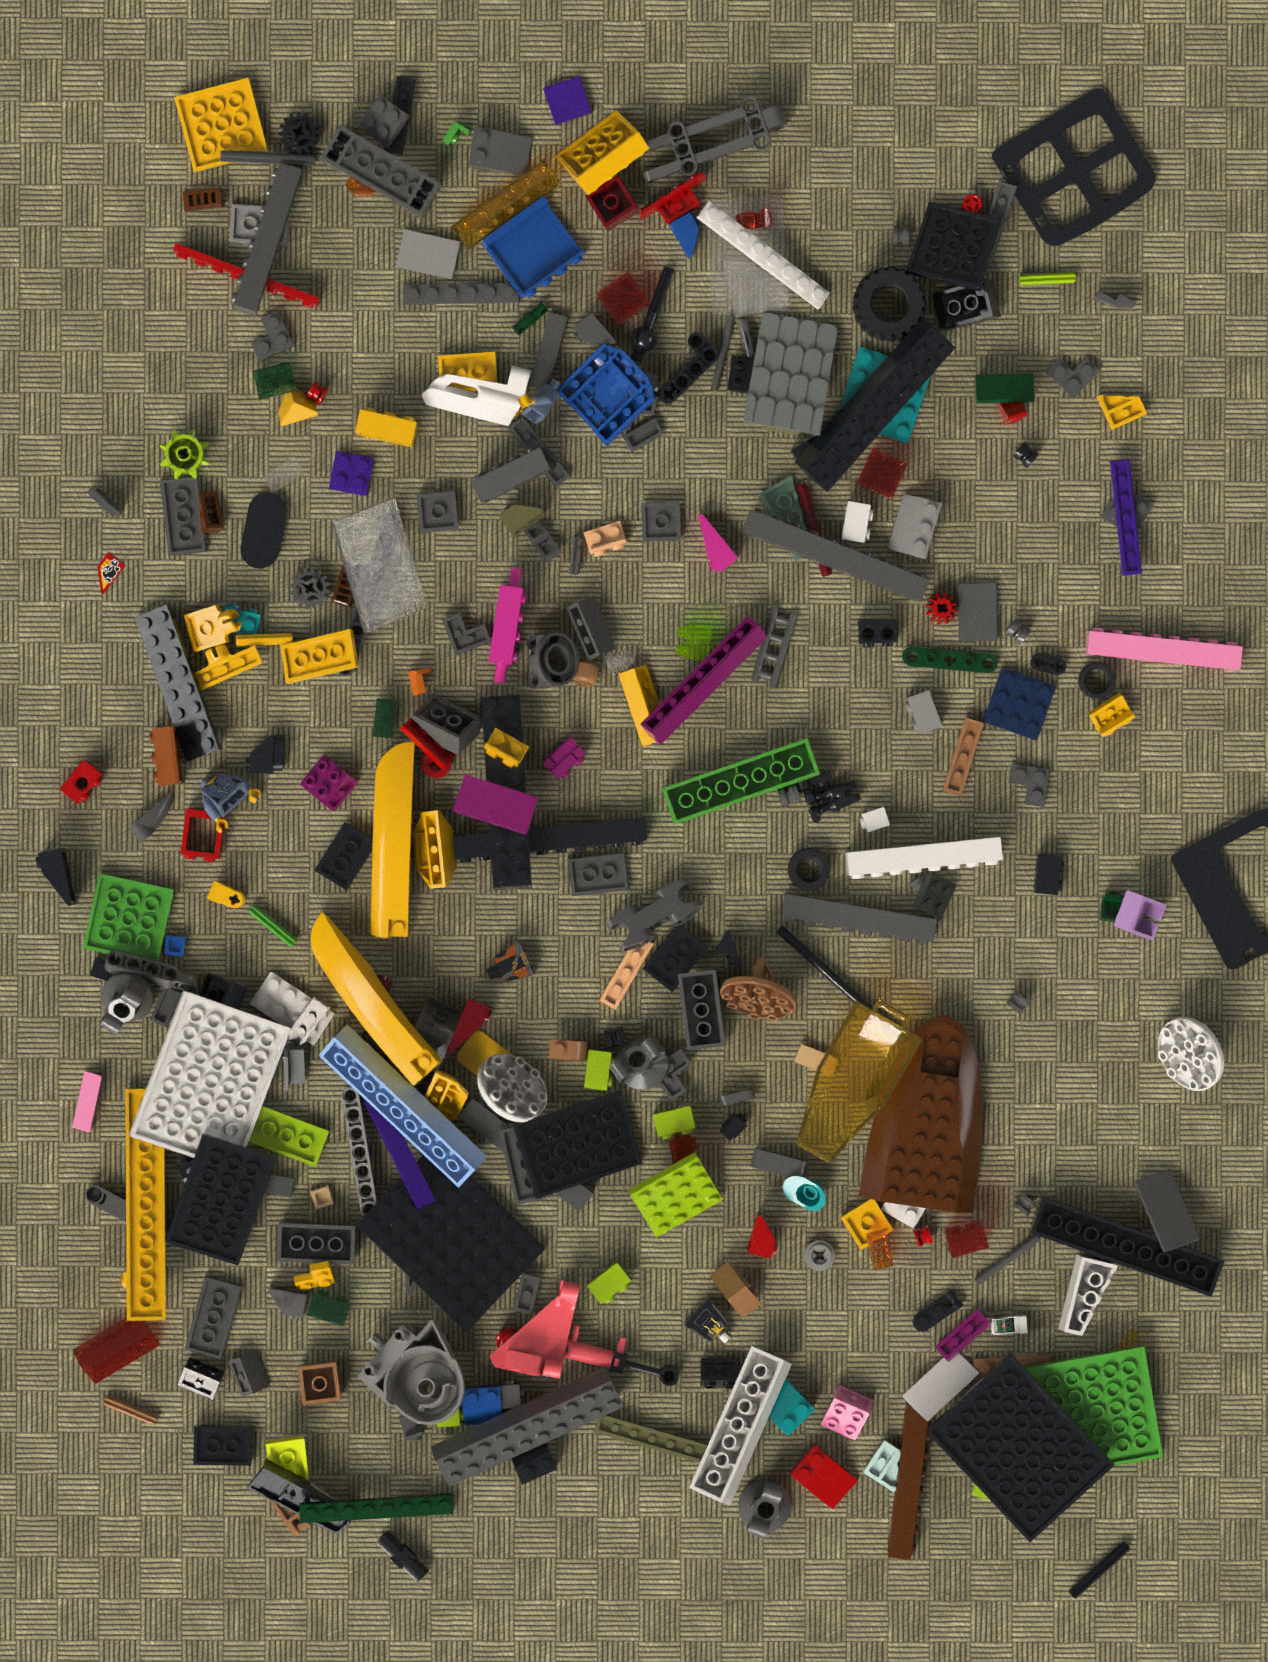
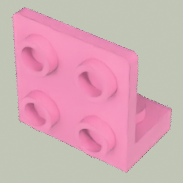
[821,1384,873,1440]

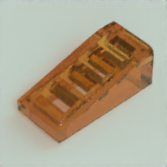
[866,1229,894,1271]

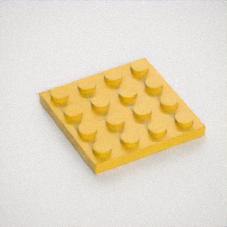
[174,78,268,173]

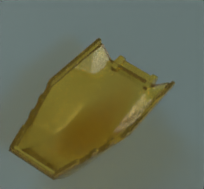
[796,996,922,1164]

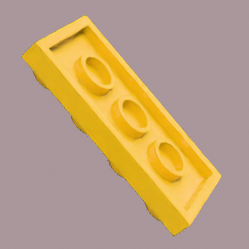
[281,629,359,684]

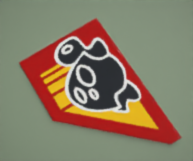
[97,553,125,594]

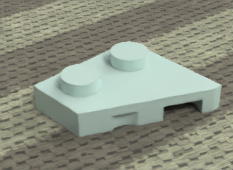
[863,1440,900,1492]

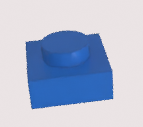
[164,935,186,956]

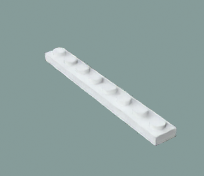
[697,201,830,309]

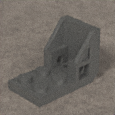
[398,997,463,1084]

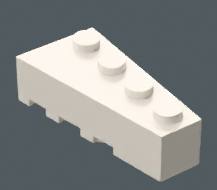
[1059,1254,1119,1336]

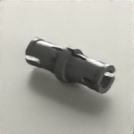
[737,320,756,358]

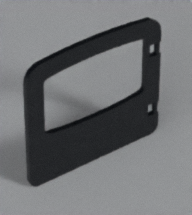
[1171,809,1268,970]

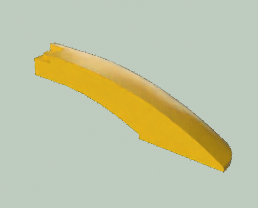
[370,741,415,938]
[311,912,443,1086]

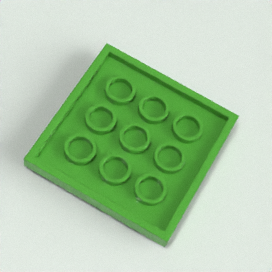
[83,873,175,962]

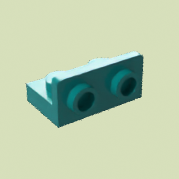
[223,603,262,635]

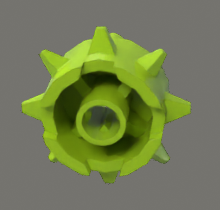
[159,429,210,479]

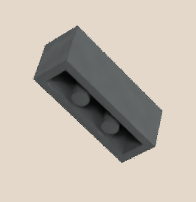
[566,596,616,660]

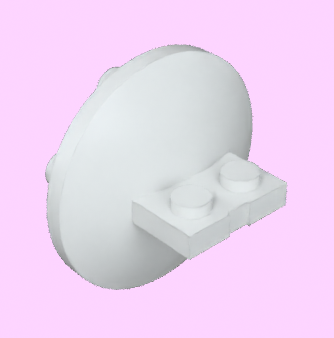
[1158,1017,1224,1091]
[477,1054,547,1122]

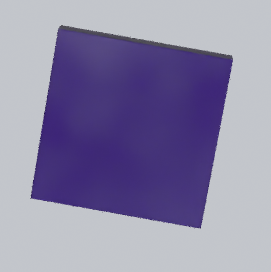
[543,76,592,126]

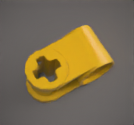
[207,880,246,908]

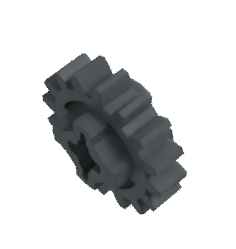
[289,568,331,609]

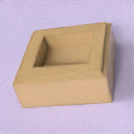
[310,1185,334,1210]

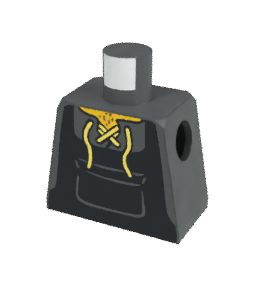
[684,1297,731,1344]

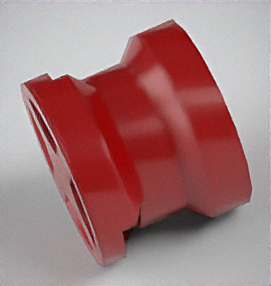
[962,194,982,213]
[306,381,329,405]
[913,1225,933,1247]

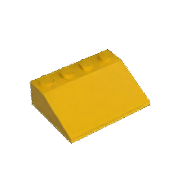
[556,110,649,195]

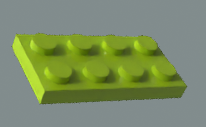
[248,1105,329,1167]

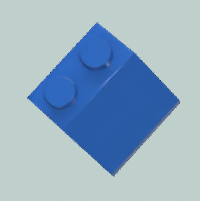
[462,1384,503,1425]

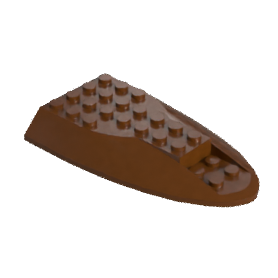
[859,1015,983,1213]

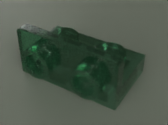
[253,362,297,400]

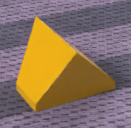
[278,382,318,426]

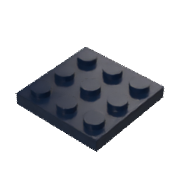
[982,668,1056,741]

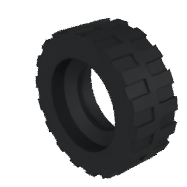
[788,848,830,890]

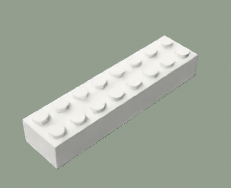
[845,837,1003,879]
[689,1346,792,1506]

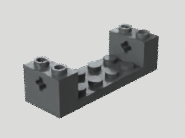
[321,125,441,220]

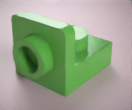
[442,121,471,147]

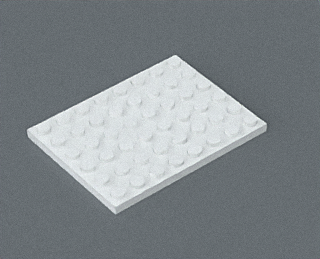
[129,990,291,1158]

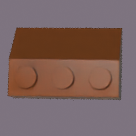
[150,726,183,786]

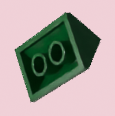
[973,373,1035,404]

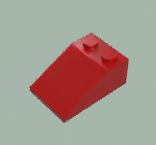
[789,1443,858,1510]

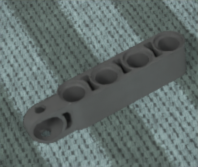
[104,951,199,991]
[85,1184,171,1239]

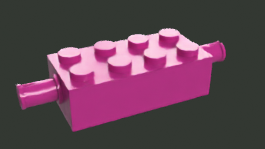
[489,568,527,684]

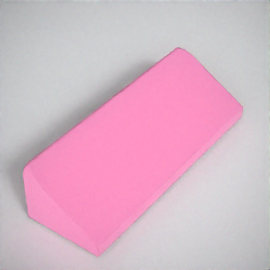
[72,1071,104,1132]

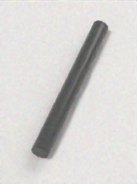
[710,315,735,392]
[975,1235,1040,1285]

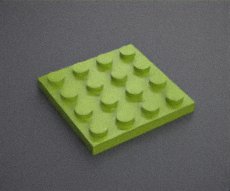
[628,1152,723,1238]

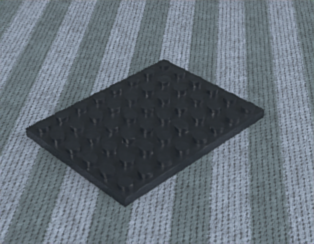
[355,1154,546,1332]
[925,1352,1115,1542]

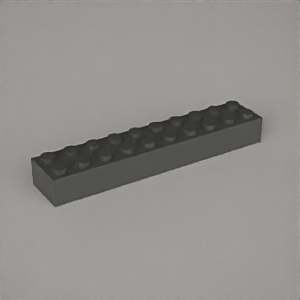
[431,1367,624,1487]

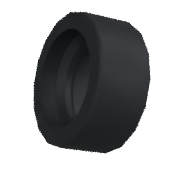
[1078,663,1115,699]

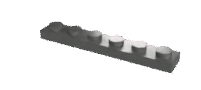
[403,283,519,305]

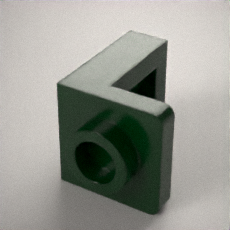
[1099,892,1124,922]

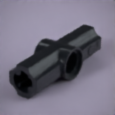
[376,1530,429,1583]

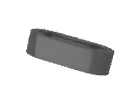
[718,1088,756,1106]

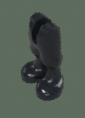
[803,781,861,823]

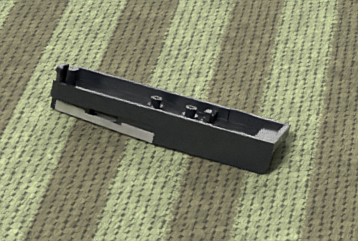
[247,1459,351,1534]

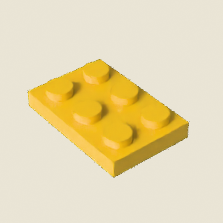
[438,352,498,392]

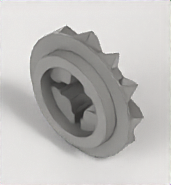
[804,1240,835,1271]

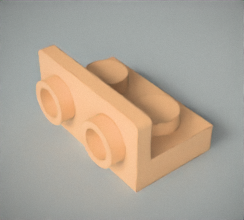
[584,521,627,557]

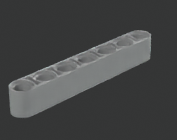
[342,1086,378,1216]

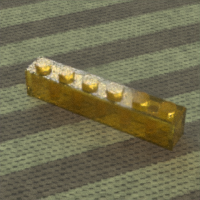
[451,159,561,250]

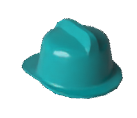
[783,1176,826,1211]

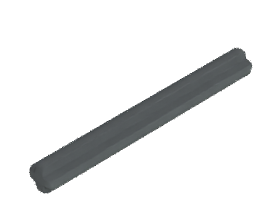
[220,150,316,166]

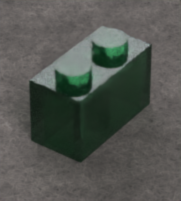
[372,698,397,739]
[307,1290,351,1326]

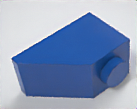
[669,212,700,259]

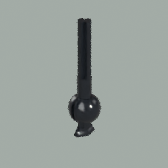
[631,266,674,364]

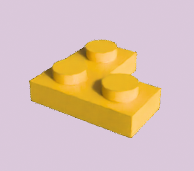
[294,1261,335,1291]

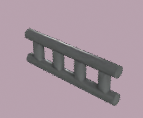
[751,607,798,688]

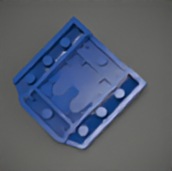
[557,344,656,446]

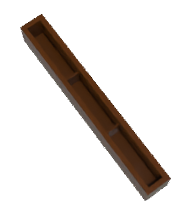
[887,1403,932,1560]

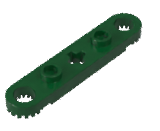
[902,647,998,673]

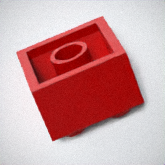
[747,1212,778,1259]

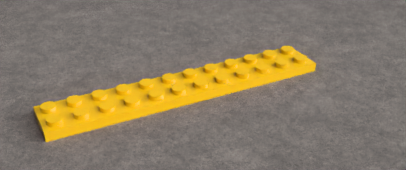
[125,1089,166,1321]

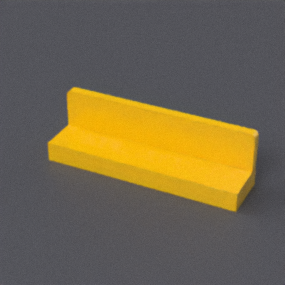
[619,664,671,746]

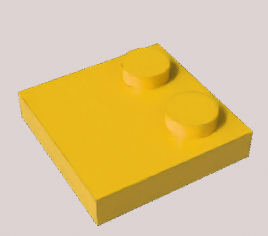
[840,1199,893,1250]

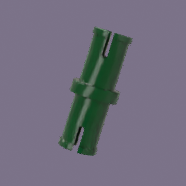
[511,302,549,336]

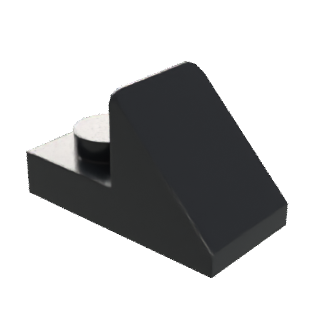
[714,930,742,969]

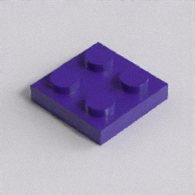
[329,451,374,496]

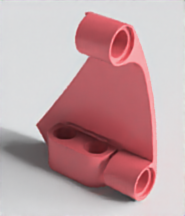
[490,1280,580,1379]

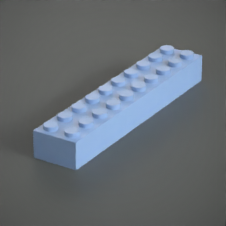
[319,1025,487,1187]

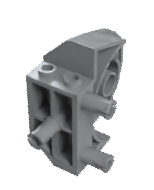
[358,1319,465,1425]

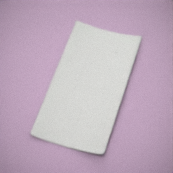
[903,1353,979,1421]

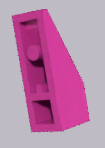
[698,513,738,573]

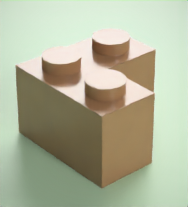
[710,1262,761,1318]

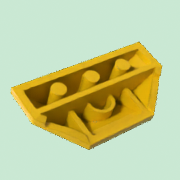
[413,810,457,889]
[425,1069,469,1121]

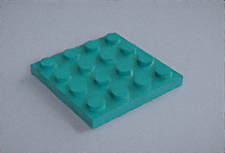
[837,347,931,444]

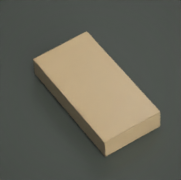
[794,1044,837,1076]

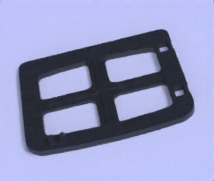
[992,88,1155,246]

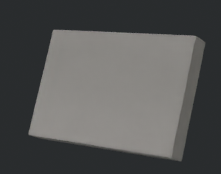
[229,204,289,246]
[396,229,460,280]

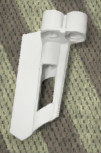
[422,366,531,426]

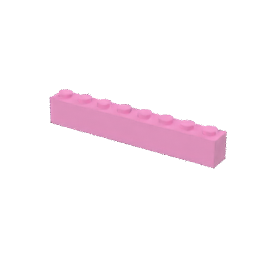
[1086,628,1243,670]

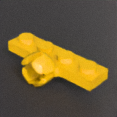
[195,644,264,691]

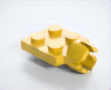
[184,605,242,652]

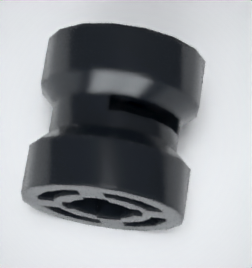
[1013,442,1039,468]
[603,1026,626,1049]

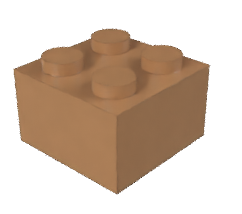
[298,1360,342,1405]

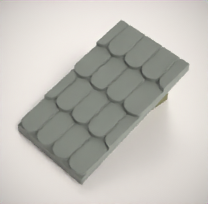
[743,312,838,436]

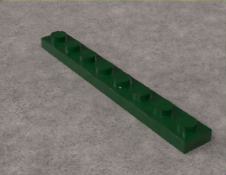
[299,1493,453,1523]

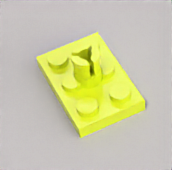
[265,1435,309,1481]

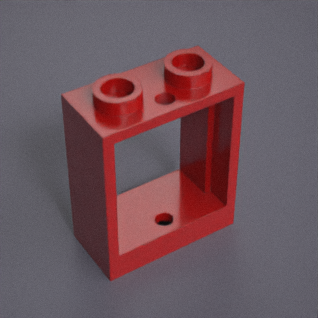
[180,808,226,862]

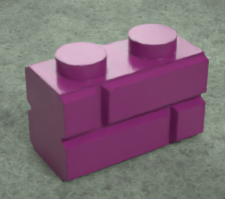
[542,737,586,779]

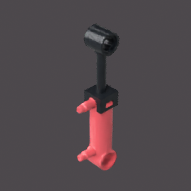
[564,1325,679,1386]

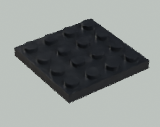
[906,202,1003,291]

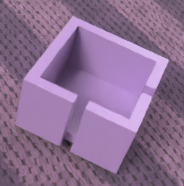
[1113,890,1167,941]

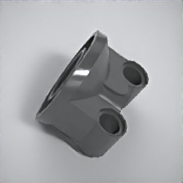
[526,632,579,689]
[99,972,154,1035]
[609,1036,669,1090]
[738,1478,792,1539]

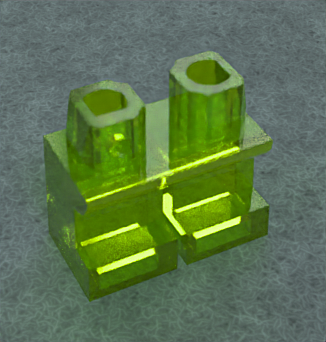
[676,624,712,661]

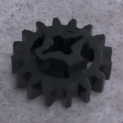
[278,112,321,154]

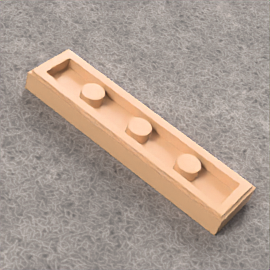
[599,942,654,1010]

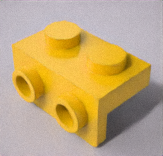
[1087,693,1135,737]

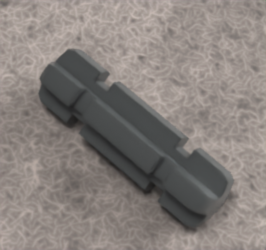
[569,537,583,575]

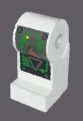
[990,1314,1028,1335]

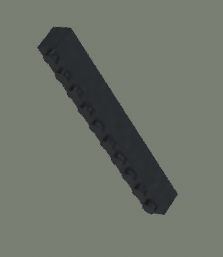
[453,817,647,863]

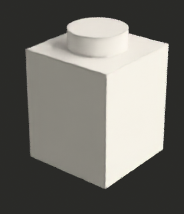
[859,807,890,832]

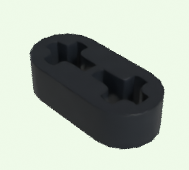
[1030,653,1066,675]
[273,734,285,771]

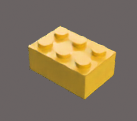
[355,407,418,448]

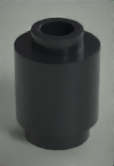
[720,1112,748,1141]

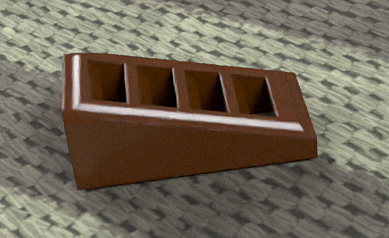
[183,187,223,211]
[198,492,224,533]
[331,566,361,608]

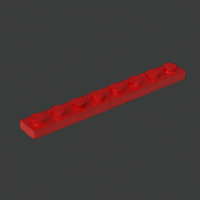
[173,243,321,309]

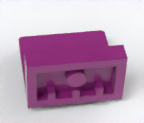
[300,755,358,812]

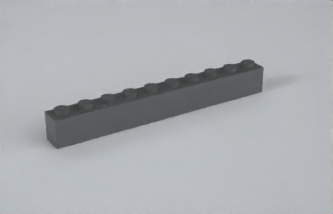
[741,508,929,602]

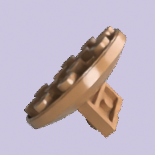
[720,957,797,1021]

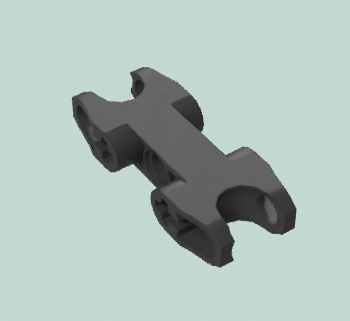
[606,878,704,953]

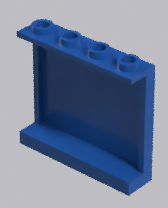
[481,196,585,299]

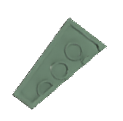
[758,475,807,562]

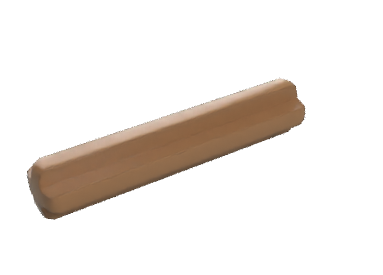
[103,1395,158,1425]

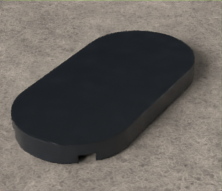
[241,492,287,569]

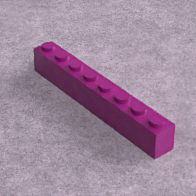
[641,616,767,745]

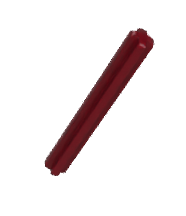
[796,484,832,577]

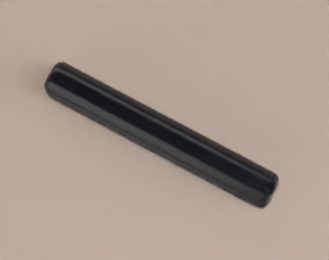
[1069,1542,1130,1599]

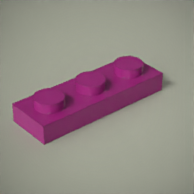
[935,1309,991,1362]

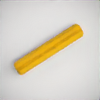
[236,633,293,646]

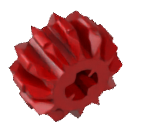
[925,592,958,625]

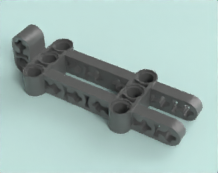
[642,96,787,183]

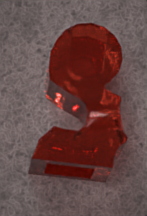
[735,207,773,230]

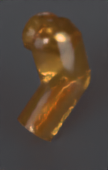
[346,177,372,197]

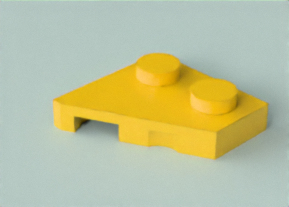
[1097,395,1147,430]

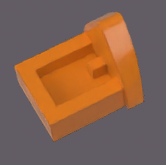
[408,667,432,696]

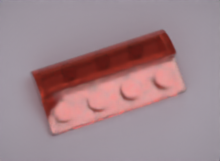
[73,1317,160,1385]

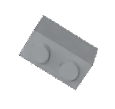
[904,690,942,734]

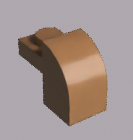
[549,1039,588,1061]

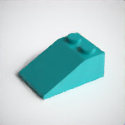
[769,1379,815,1436]

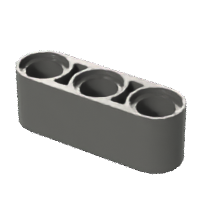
[750,1147,808,1177]

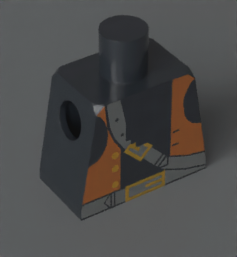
[486,940,535,982]

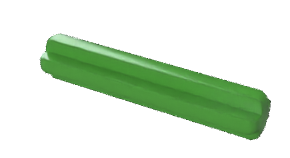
[248,904,297,947]

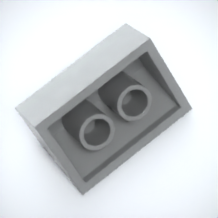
[887,494,942,560]

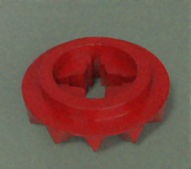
[421,753,452,778]

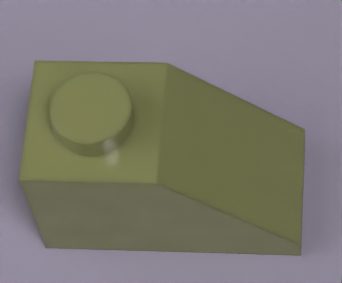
[499,504,545,538]

